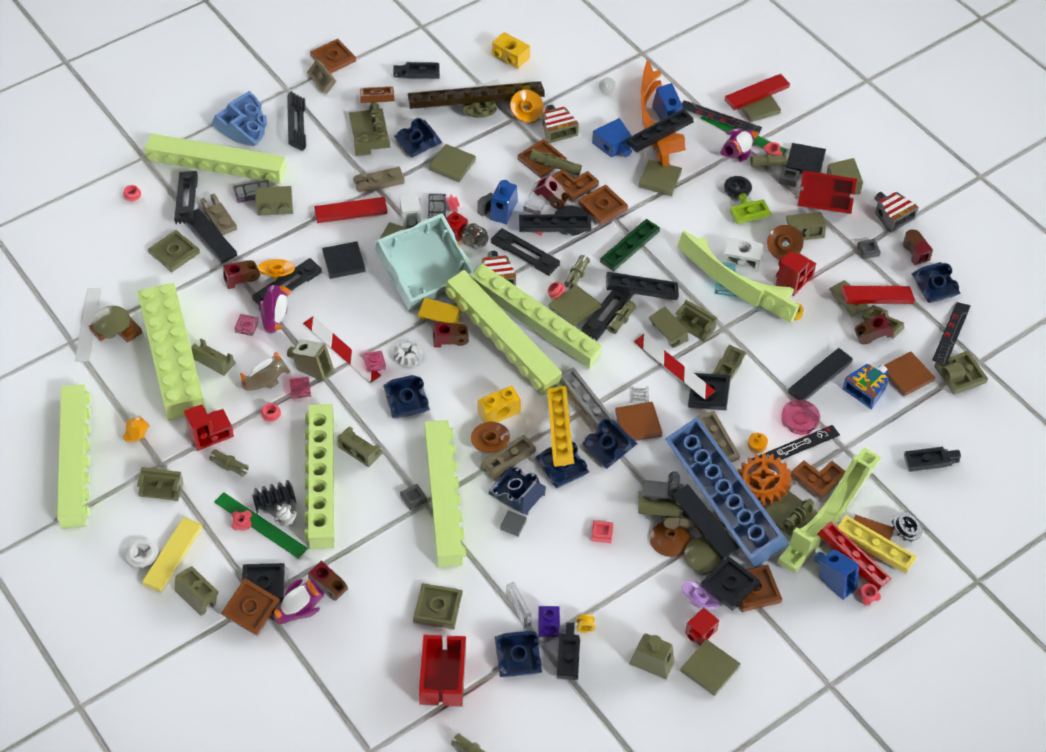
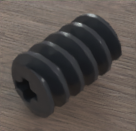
[252,480,296,514]

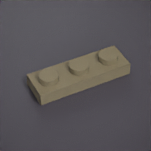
[698,411,740,462]

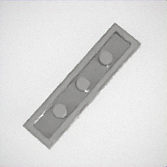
[560,367,616,430]

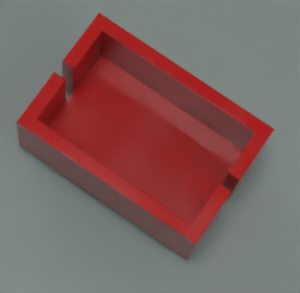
[797,170,857,214]
[419,634,466,707]

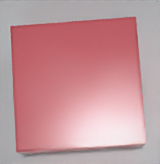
[591,520,613,543]

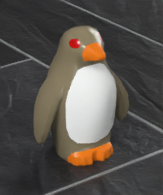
[240,351,291,391]

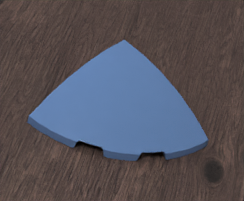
[211,91,267,146]

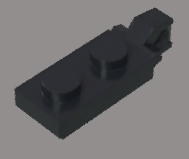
[393,62,440,79]
[904,446,961,472]
[557,622,580,680]

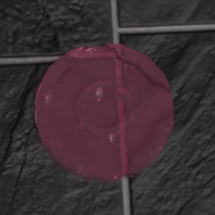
[781,400,820,435]

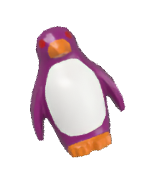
[720,129,759,162]
[259,285,291,334]
[273,579,324,624]

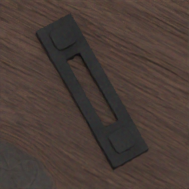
[287,91,306,151]
[174,171,198,224]
[491,228,560,276]
[252,258,322,306]
[581,291,634,341]

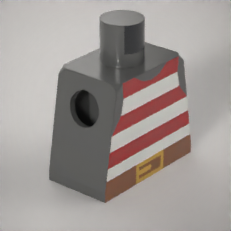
[874,192,919,233]

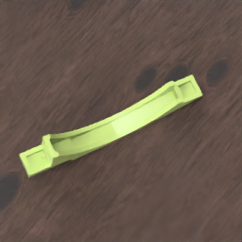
[677,230,800,323]
[777,447,881,574]

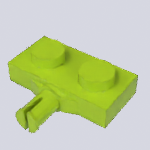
[730,193,770,224]

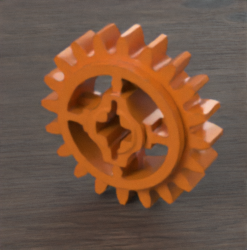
[737,453,792,506]

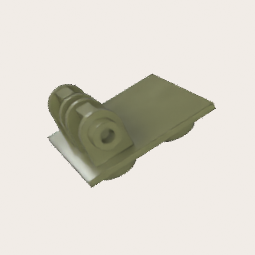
[349,102,388,136]
[765,490,818,537]

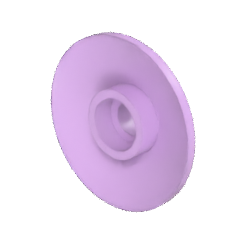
[682,581,720,609]

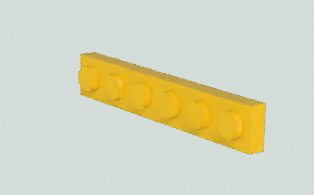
[547,386,574,467]

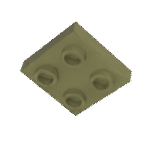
[353,131,391,156]
[934,351,988,395]

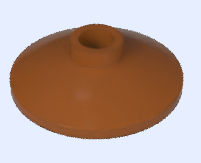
[767,225,804,259]
[471,422,510,453]
[650,522,691,557]

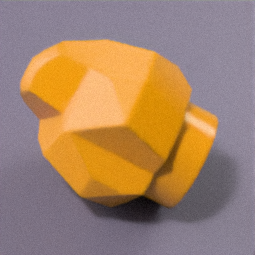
[123,415,150,443]

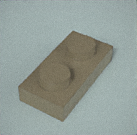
[307,59,337,94]

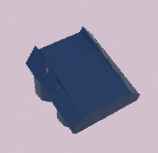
[394,118,443,158]
[911,262,961,303]
[383,375,430,418]
[581,418,638,469]
[535,441,590,488]
[489,467,546,515]
[495,631,542,678]

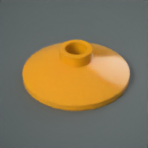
[510,90,544,123]
[258,259,295,279]

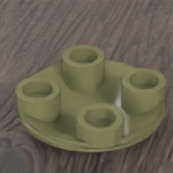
[463,102,497,118]
[92,306,131,339]
[684,537,722,575]

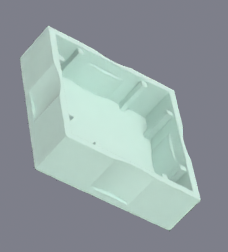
[375,213,474,311]

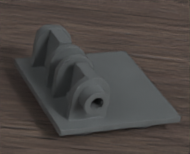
[643,471,684,502]

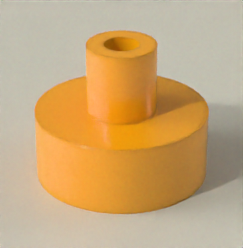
[747,433,768,453]

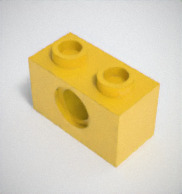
[492,32,530,69]
[477,385,521,423]

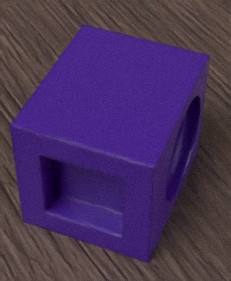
[538,606,560,637]

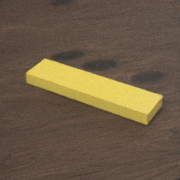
[837,515,917,574]
[142,517,202,593]

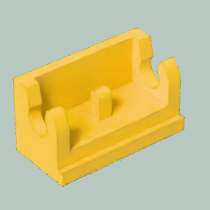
[418,297,461,323]

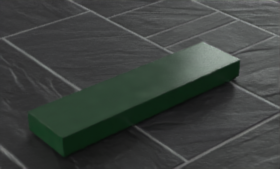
[600,218,660,272]

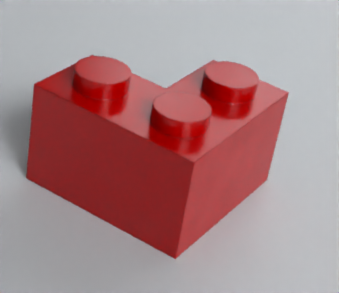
[775,251,817,296]
[184,404,234,451]

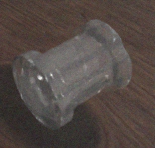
[629,386,649,403]

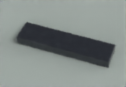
[626,109,694,153]
[186,208,237,264]
[519,214,591,232]
[606,272,679,300]
[788,348,853,404]
[671,484,740,561]

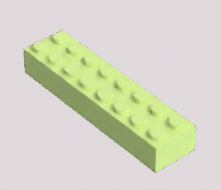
[137,282,206,420]

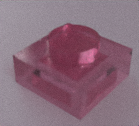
[234,314,259,336]
[363,351,386,373]
[289,377,311,399]

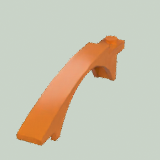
[641,60,686,167]

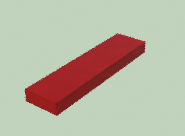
[724,73,790,111]
[314,197,388,223]
[841,285,915,304]
[817,521,892,591]

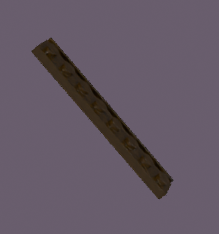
[407,81,545,109]

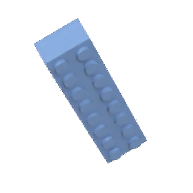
[665,416,789,567]

